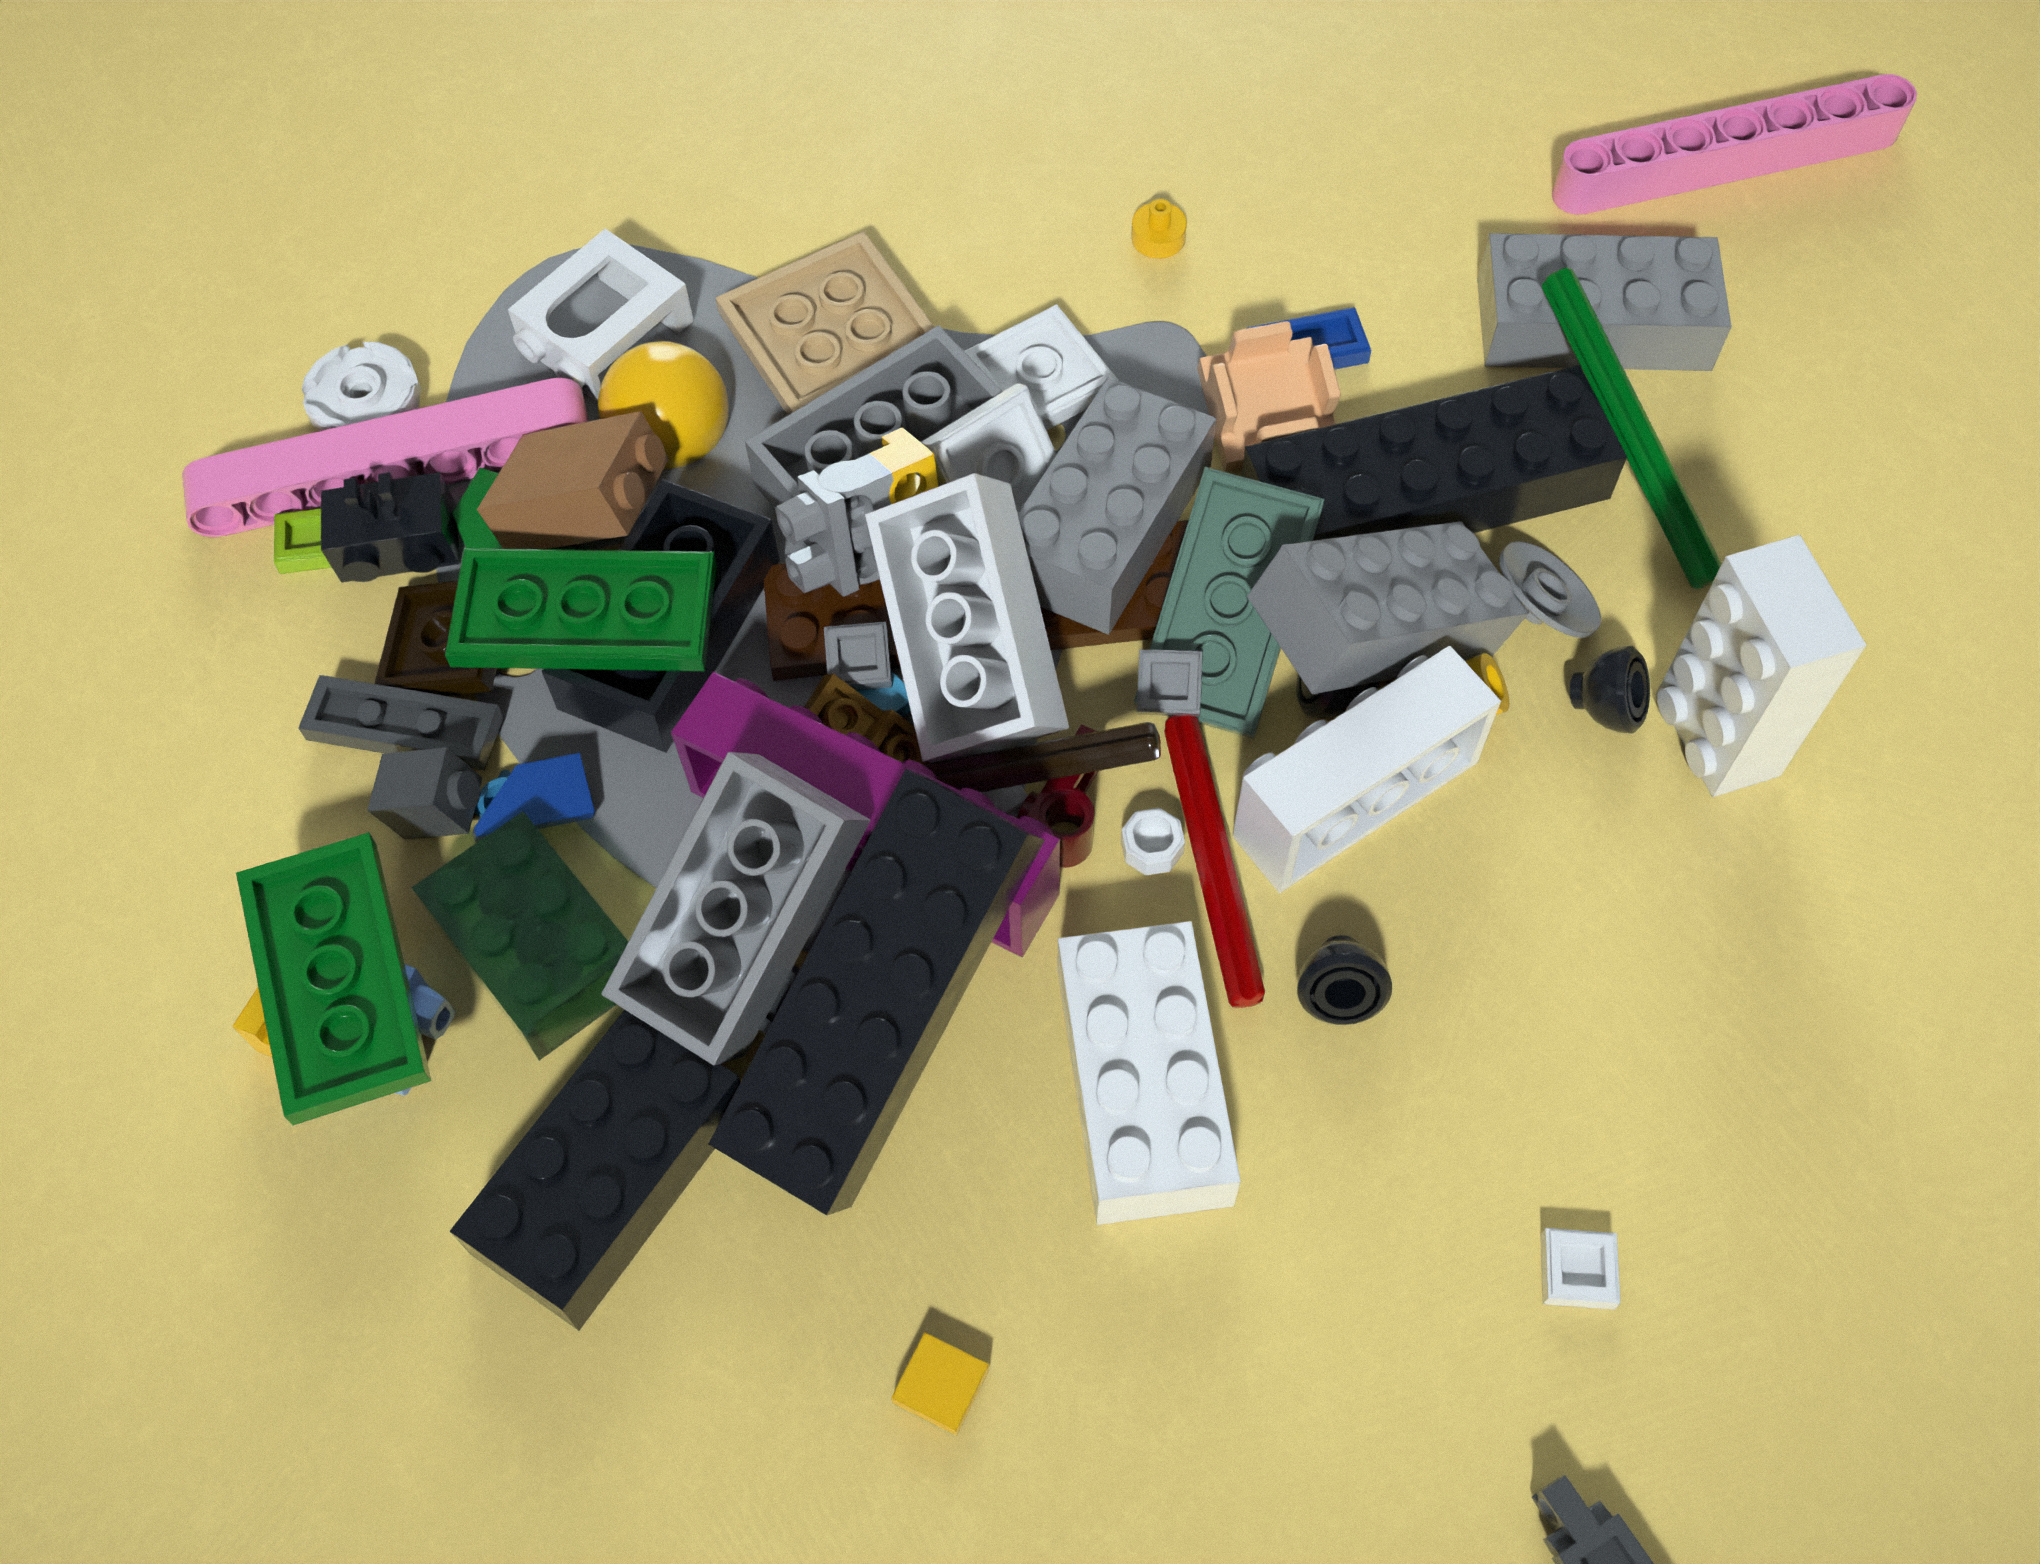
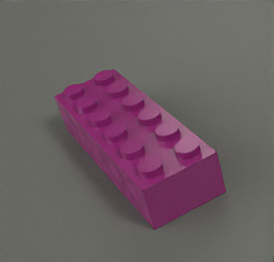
[671,671,1060,958]

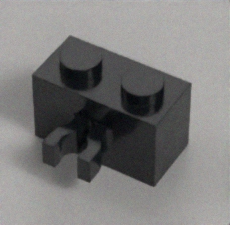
[321,472,459,583]

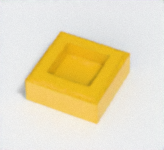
[891,1332,990,1436]

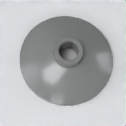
[1499,541,1601,638]

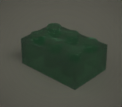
[411,812,628,1061]

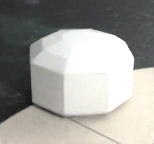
[1121,808,1185,875]

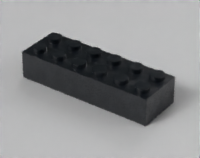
[1241,365,1627,541]
[708,769,1045,1215]

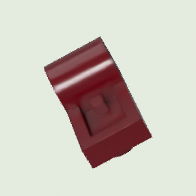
[1017,724,1099,868]

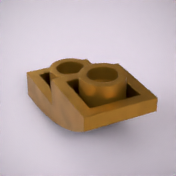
[804,674,930,764]

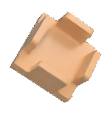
[1197,321,1341,472]

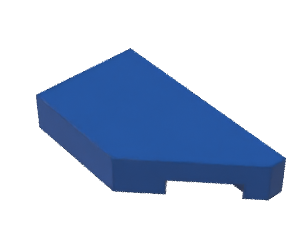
[473,753,595,842]

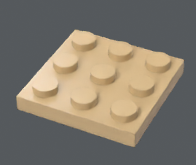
[715,231,935,415]

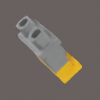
[775,427,938,597]

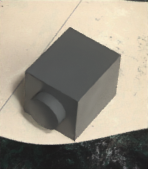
[367,747,482,839]

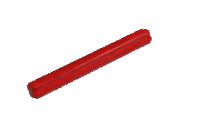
[1164,715,1265,1008]

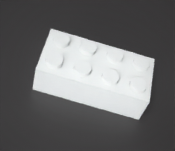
[865,473,1069,762]
[1656,535,1866,797]
[1232,646,1501,893]
[1057,921,1241,1225]

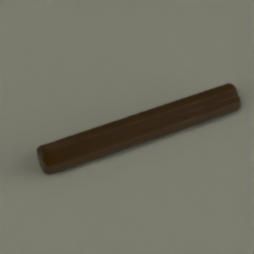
[922,722,1161,793]

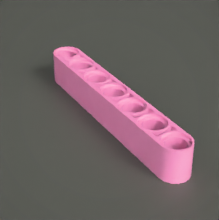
[1552,74,1917,215]
[182,378,589,537]

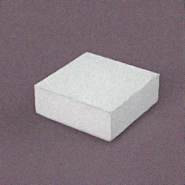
[1541,1228,1620,1310]

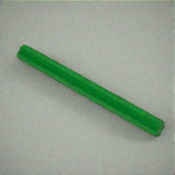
[1542,267,1722,589]

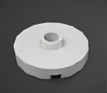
[302,342,421,431]

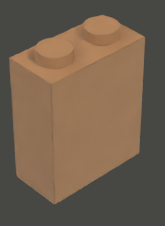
[477,411,669,549]

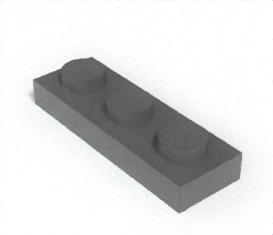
[298,675,503,771]

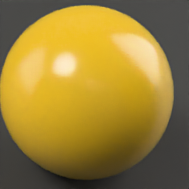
[598,341,729,469]

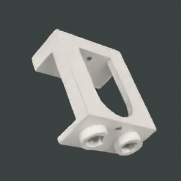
[508,229,694,403]

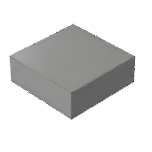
[824,622,892,691]
[1137,649,1203,717]

